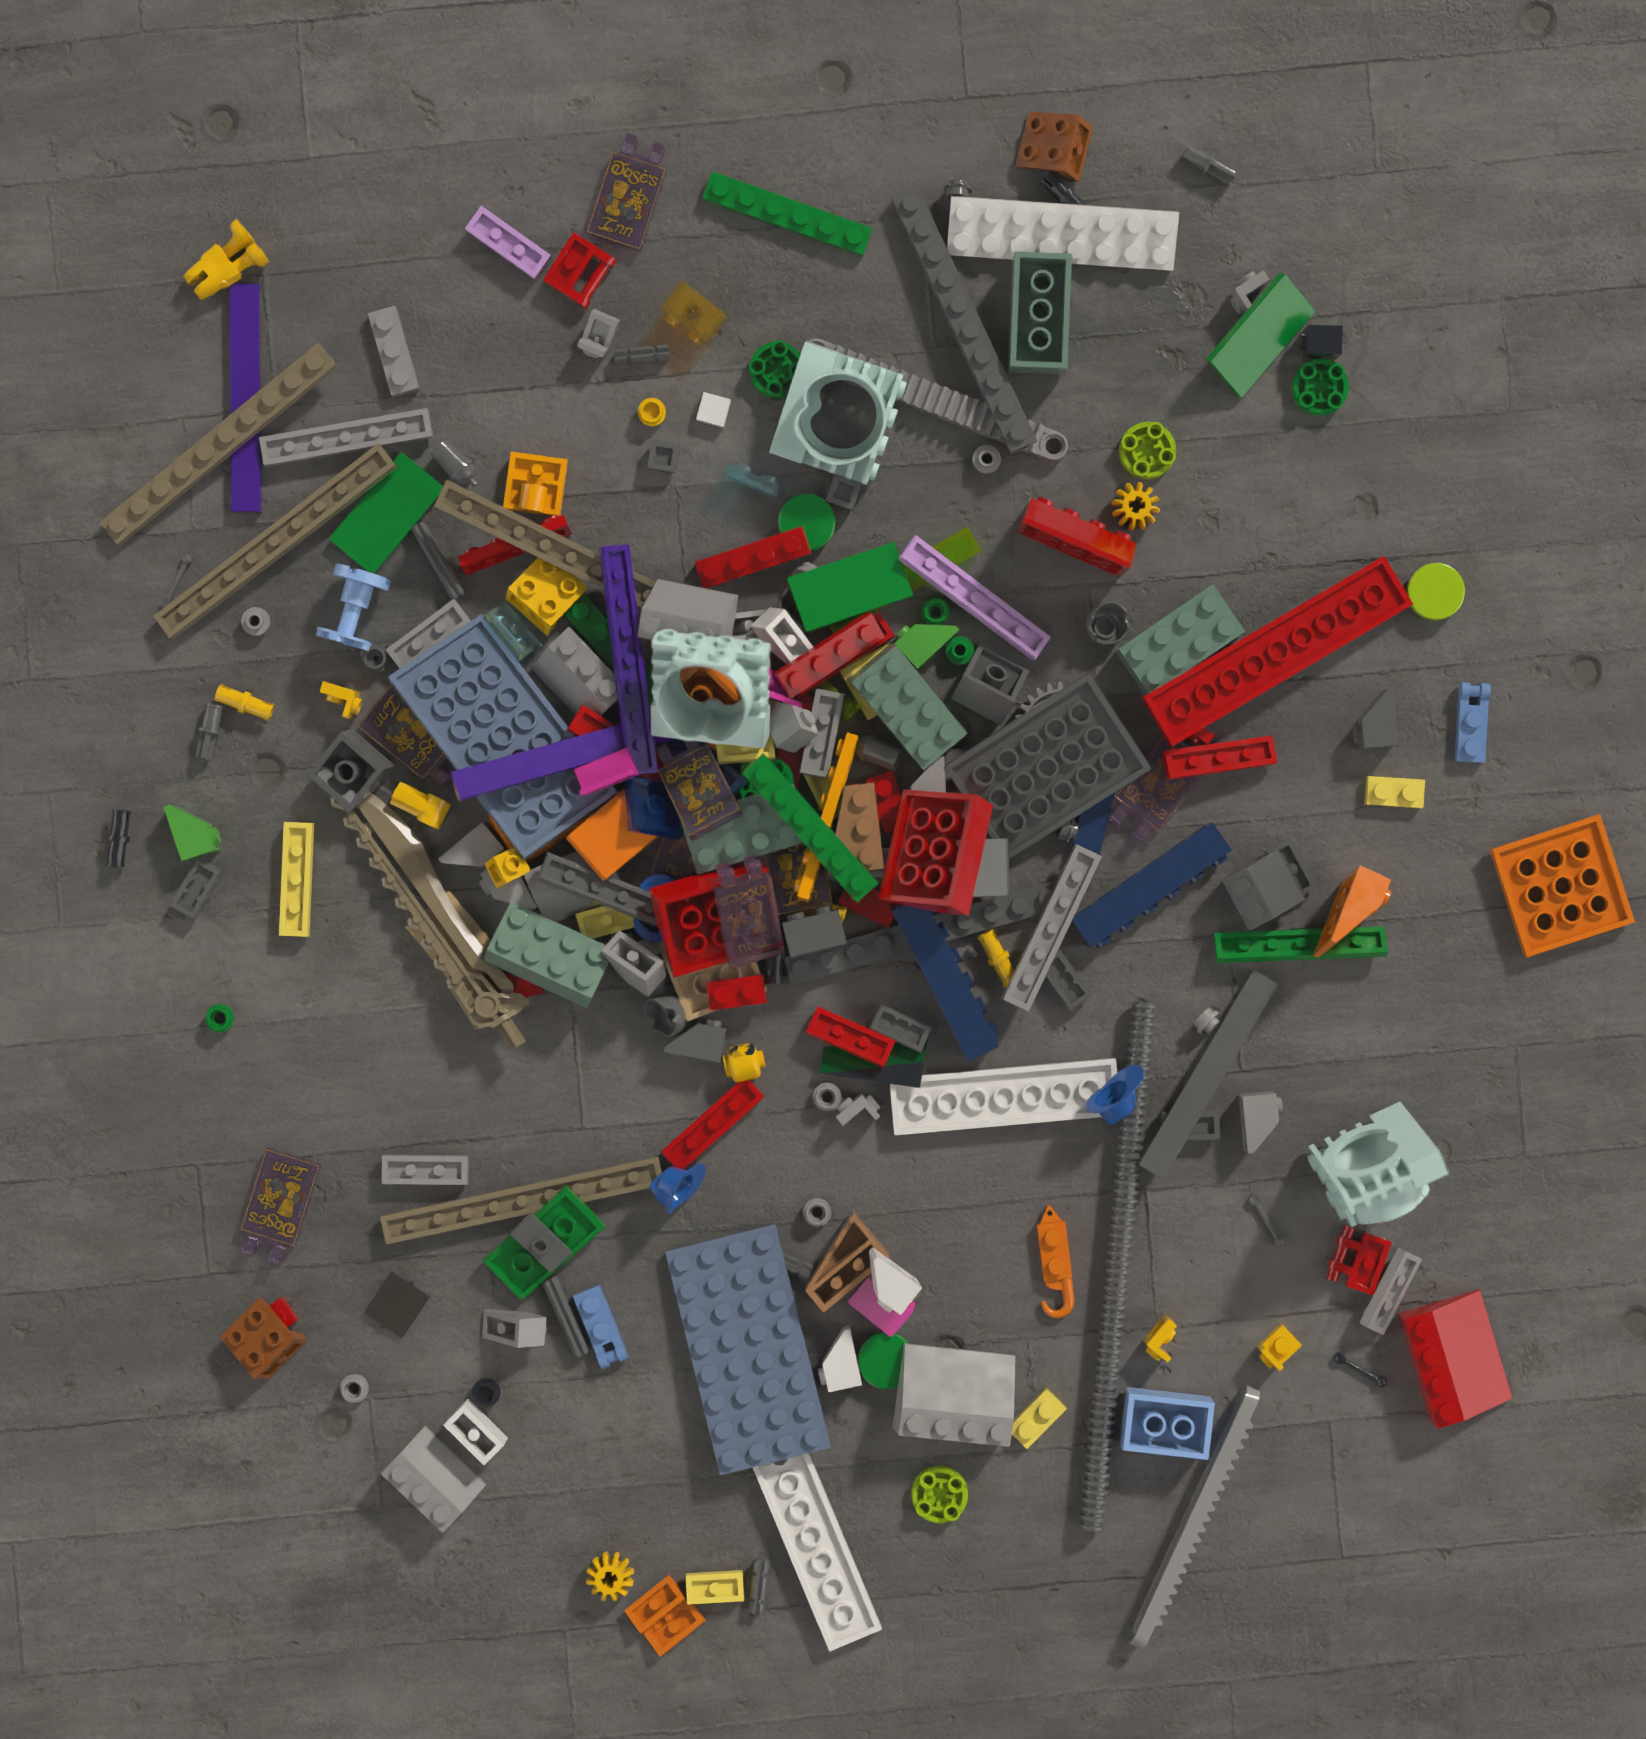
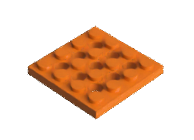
[1489,814,1635,957]

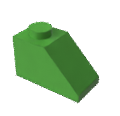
[894,624,959,671]
[164,805,221,861]

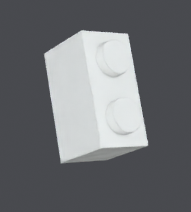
[443,1399,508,1465]

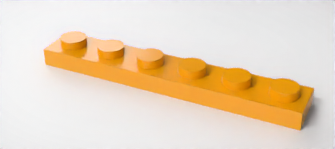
[794,733,858,903]

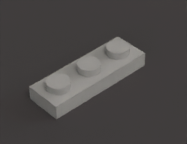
[368,306,420,397]
[386,599,471,668]
[800,689,844,779]
[382,1154,469,1185]
[1359,1247,1422,1335]

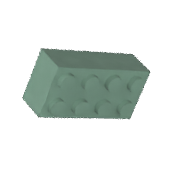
[1008,251,1072,375]
[1115,585,1245,695]
[848,643,968,770]
[680,783,803,874]
[484,901,610,1009]

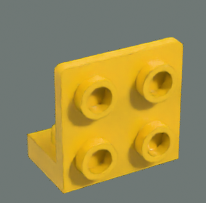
[505,557,588,636]

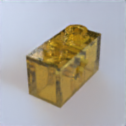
[661,280,728,347]

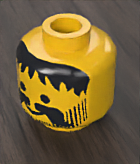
[723,1043,766,1083]

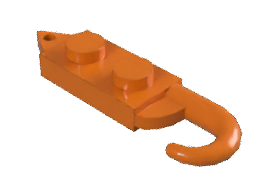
[1036,1204,1075,1319]

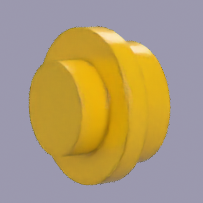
[638,398,666,427]

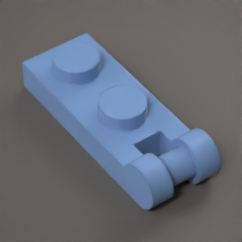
[1454,682,1491,763]
[573,1284,629,1369]

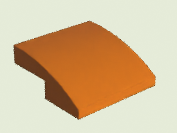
[624,1575,706,1657]

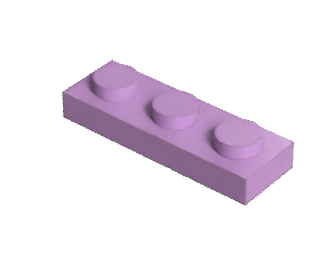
[465,206,552,281]

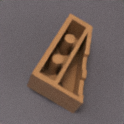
[827,783,884,875]
[805,1210,890,1313]

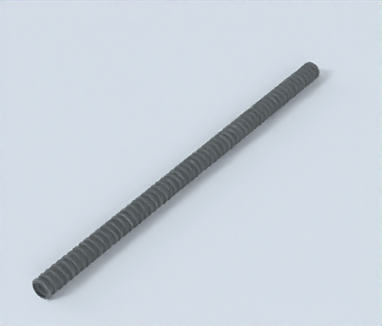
[1079,1001,1157,1532]

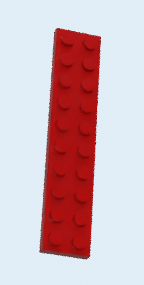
[1142,556,1413,747]

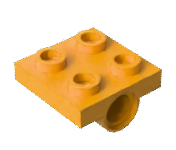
[503,452,568,516]

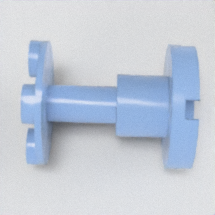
[316,563,391,651]

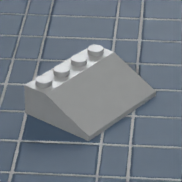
[893,1343,1015,1447]

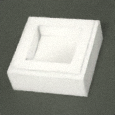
[696,392,731,428]

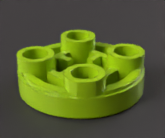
[1118,422,1176,480]
[1405,563,1465,621]
[911,1465,968,1523]

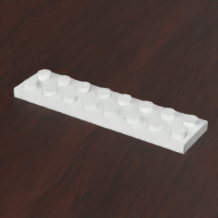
[947,196,1179,271]
[890,1058,1117,1135]
[753,1453,882,1652]

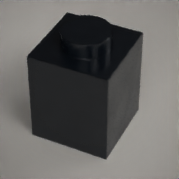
[1298,325,1343,359]

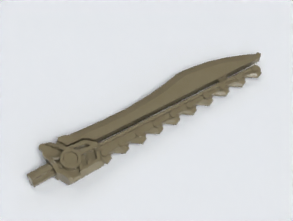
[330,794,530,1051]

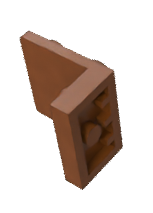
[1016,112,1093,182]
[220,1298,308,1380]

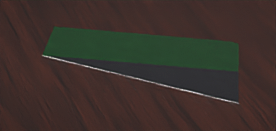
[819,1036,929,1088]

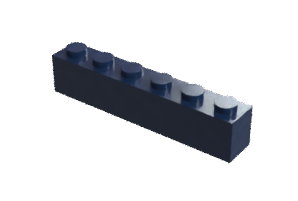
[1071,822,1232,948]
[890,904,1000,1062]

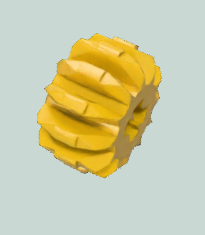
[1111,482,1160,531]
[586,1551,634,1601]

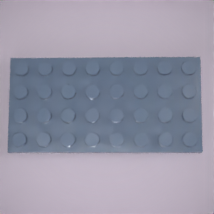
[388,614,618,860]
[665,1224,831,1475]

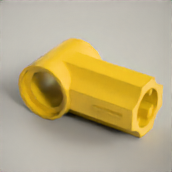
[390,782,452,829]

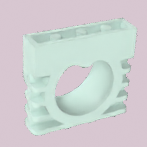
[769,341,907,485]
[651,629,770,749]
[1307,1102,1448,1227]

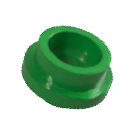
[921,597,950,625]
[945,636,974,665]
[205,1004,235,1032]

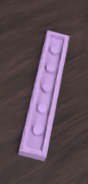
[898,535,1051,661]

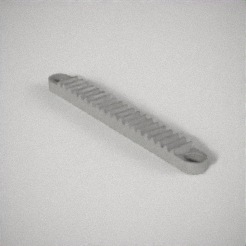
[802,338,1068,462]
[1128,1385,1260,1649]

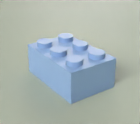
[1119,1387,1215,1460]

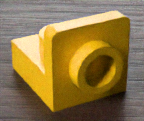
[320,681,362,719]
[484,848,530,889]
[1143,1314,1177,1362]
[1257,1323,1302,1371]

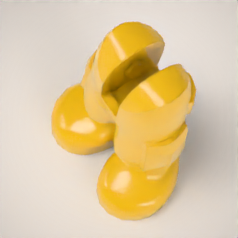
[183,219,269,300]

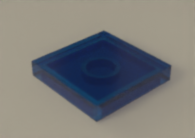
[625,777,684,840]

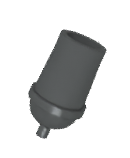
[431,439,478,487]
[855,735,902,771]

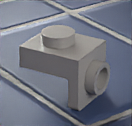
[1231,270,1270,315]
[577,309,620,358]
[835,1093,881,1125]

